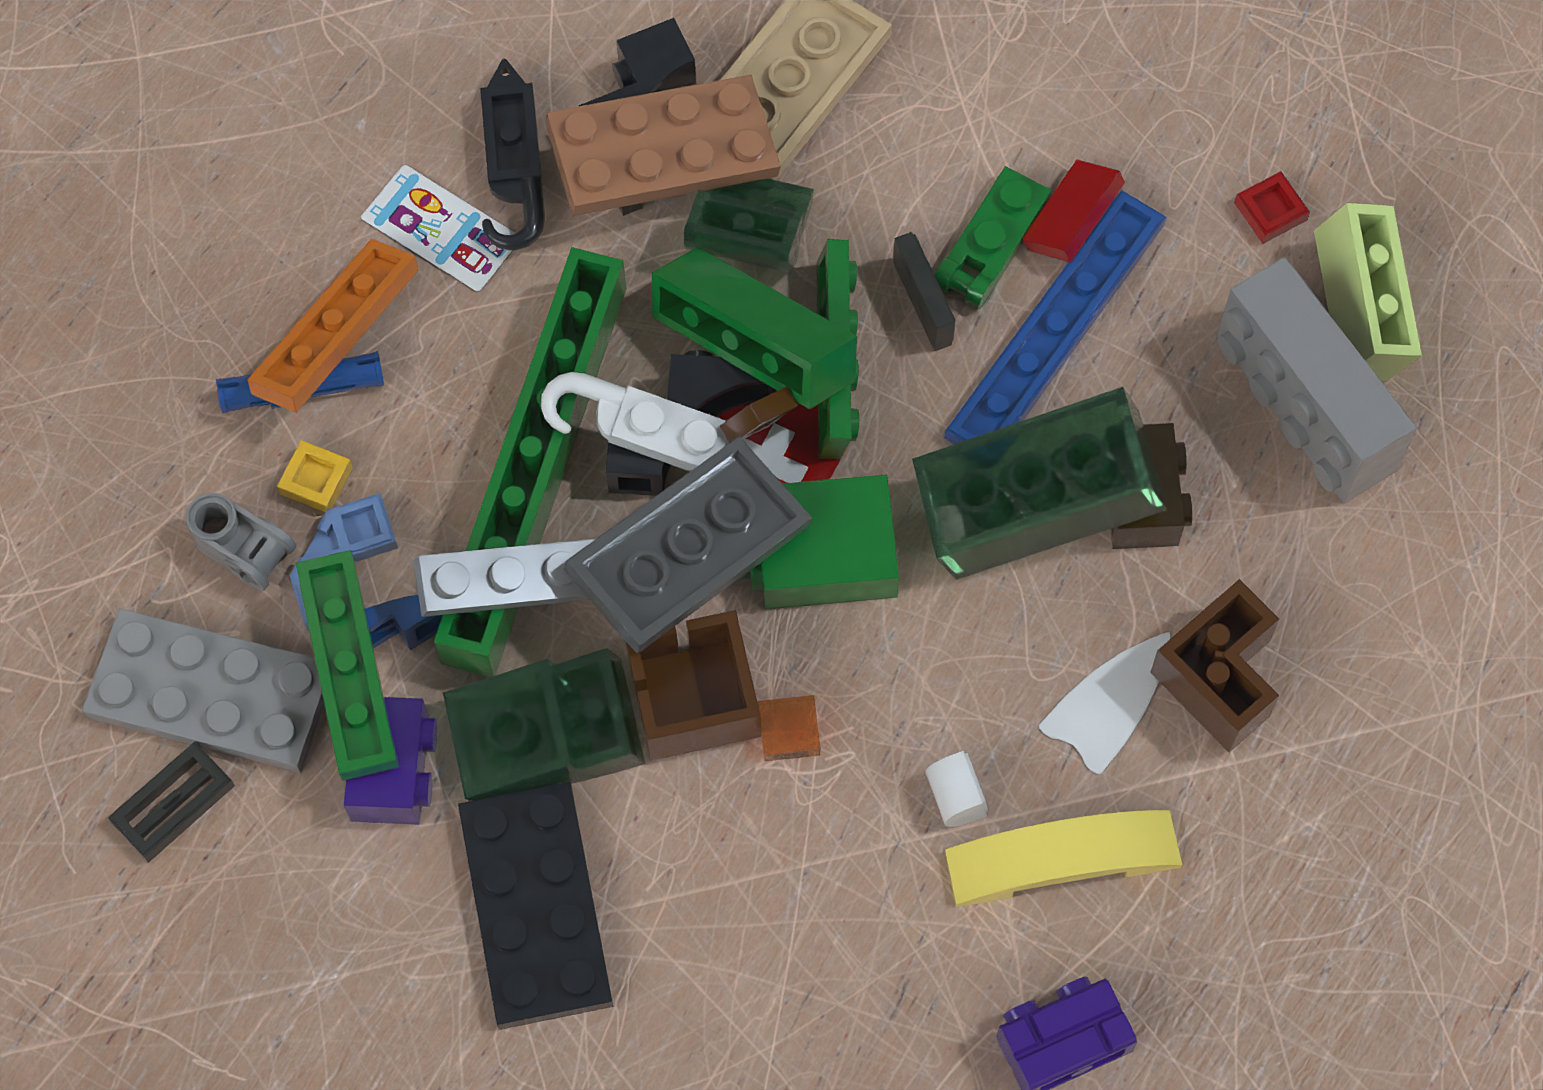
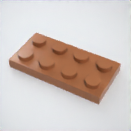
[545,75,781,216]

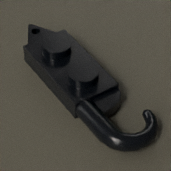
[480,58,545,251]

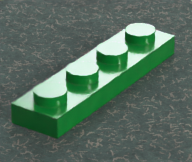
[816,238,860,460]
[295,550,399,781]

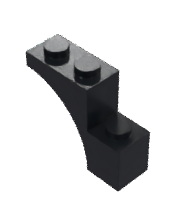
[579,18,697,216]
[606,350,777,496]

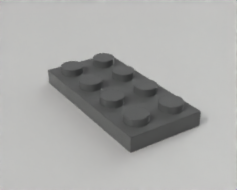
[564,436,812,654]

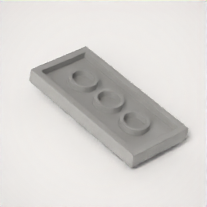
[82,608,324,773]

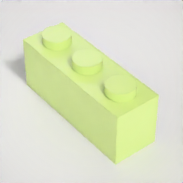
[1314,203,1422,381]

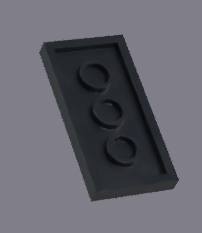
[458,781,614,1030]

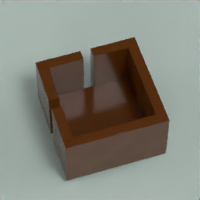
[625,610,761,761]

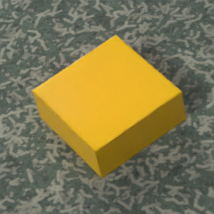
[277,440,353,513]

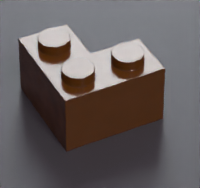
[1150,579,1279,753]

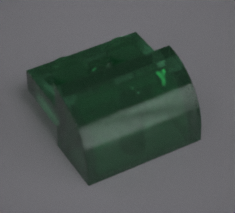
[684,179,814,273]

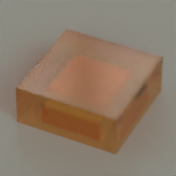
[758,695,821,761]

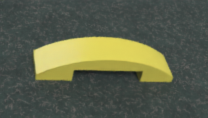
[945,810,1182,907]

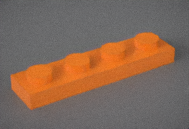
[247,238,419,413]

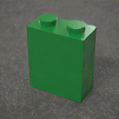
[750,474,899,609]

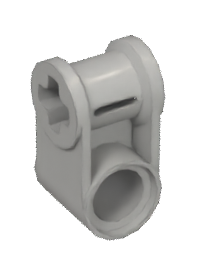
[186,493,297,591]

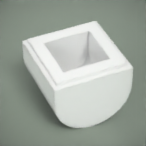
[925,751,989,827]

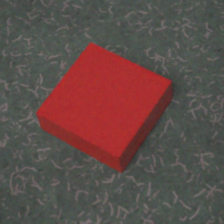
[1234,171,1310,244]

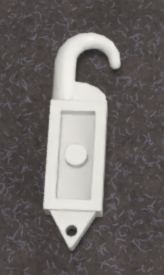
[541,372,729,471]

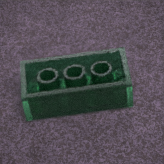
[912,387,1167,580]

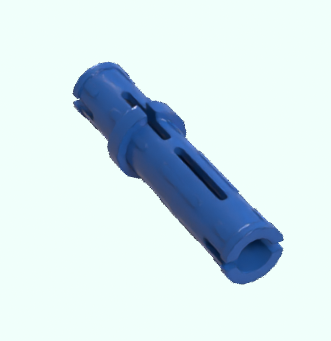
[216,351,384,413]

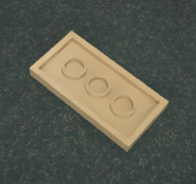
[721,0,892,186]

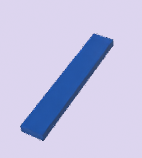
[944,190,1166,466]

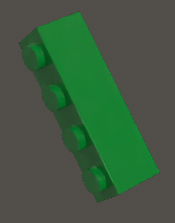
[652,247,857,409]

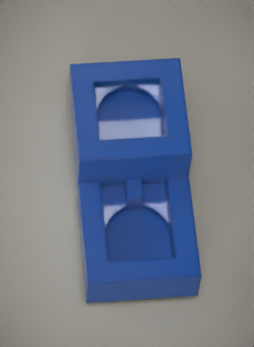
[365,595,443,650]

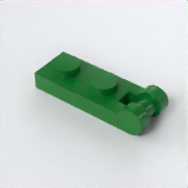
[935,166,1051,309]

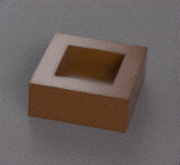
[720,387,798,443]

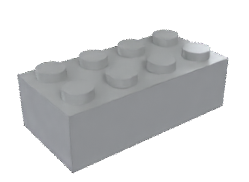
[1217,257,1417,504]

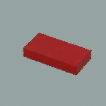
[1022,159,1125,263]

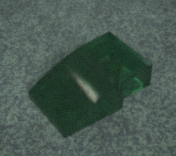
[443,648,646,801]

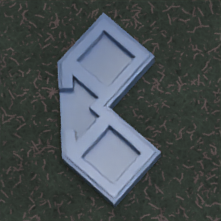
[289,493,398,631]

